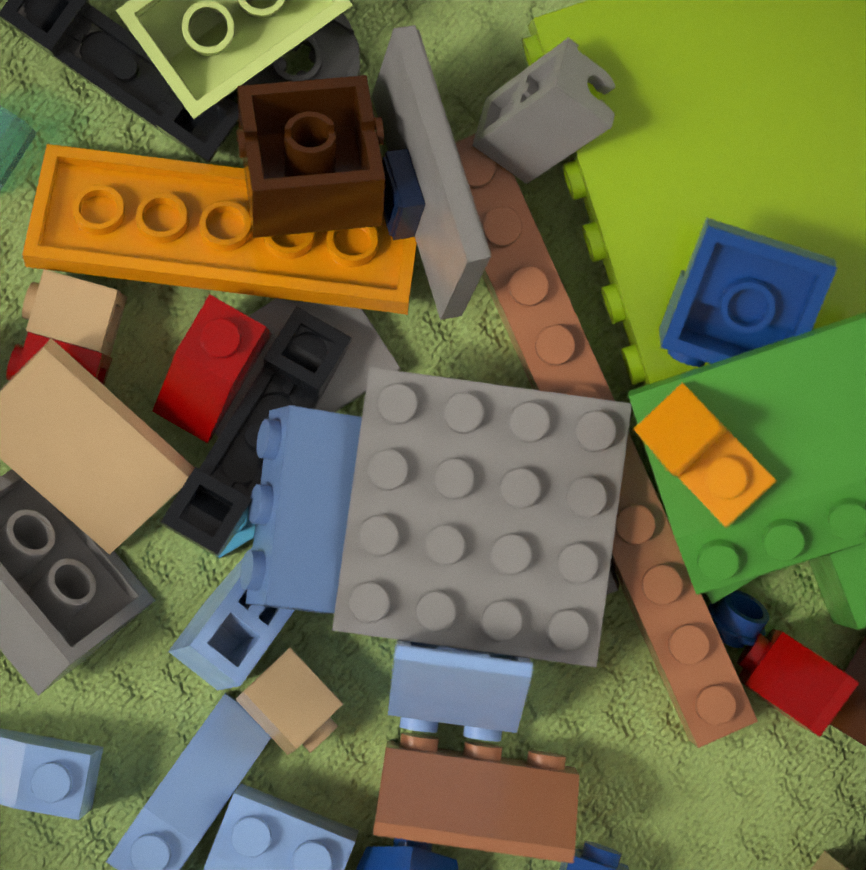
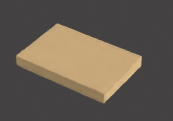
[0,339,195,555]

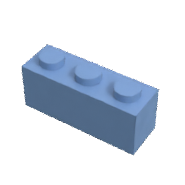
[240,405,362,614]

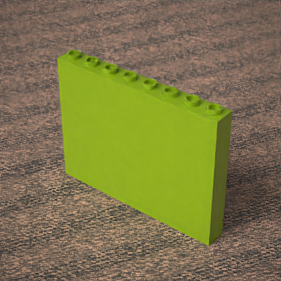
[522,0,866,386]

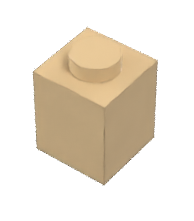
[22,269,127,357]
[235,648,343,755]

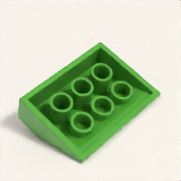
[628,312,866,595]

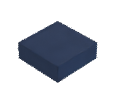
[382,149,425,240]

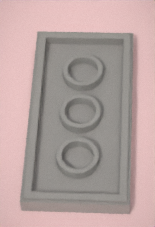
[372,25,491,320]

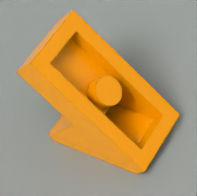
[634,382,777,528]

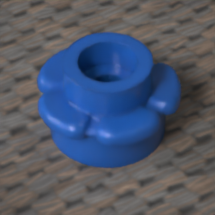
[708,590,770,648]

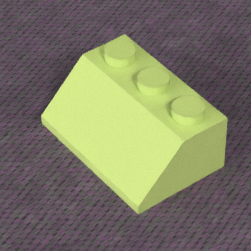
[116,0,353,119]

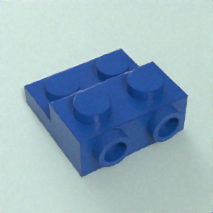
[659,217,837,367]

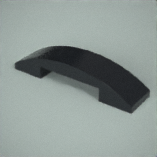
[0,0,239,163]
[161,306,352,557]

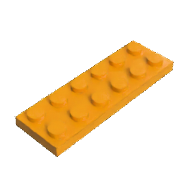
[22,144,417,315]

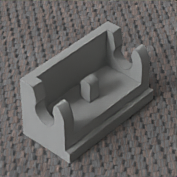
[472,37,615,184]

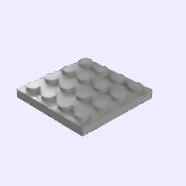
[332,367,632,667]

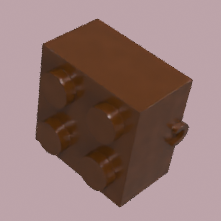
[237,75,385,238]

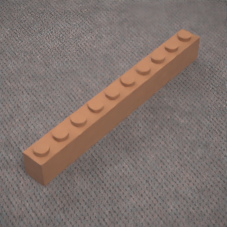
[455,134,758,748]

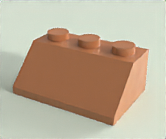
[373,732,580,863]

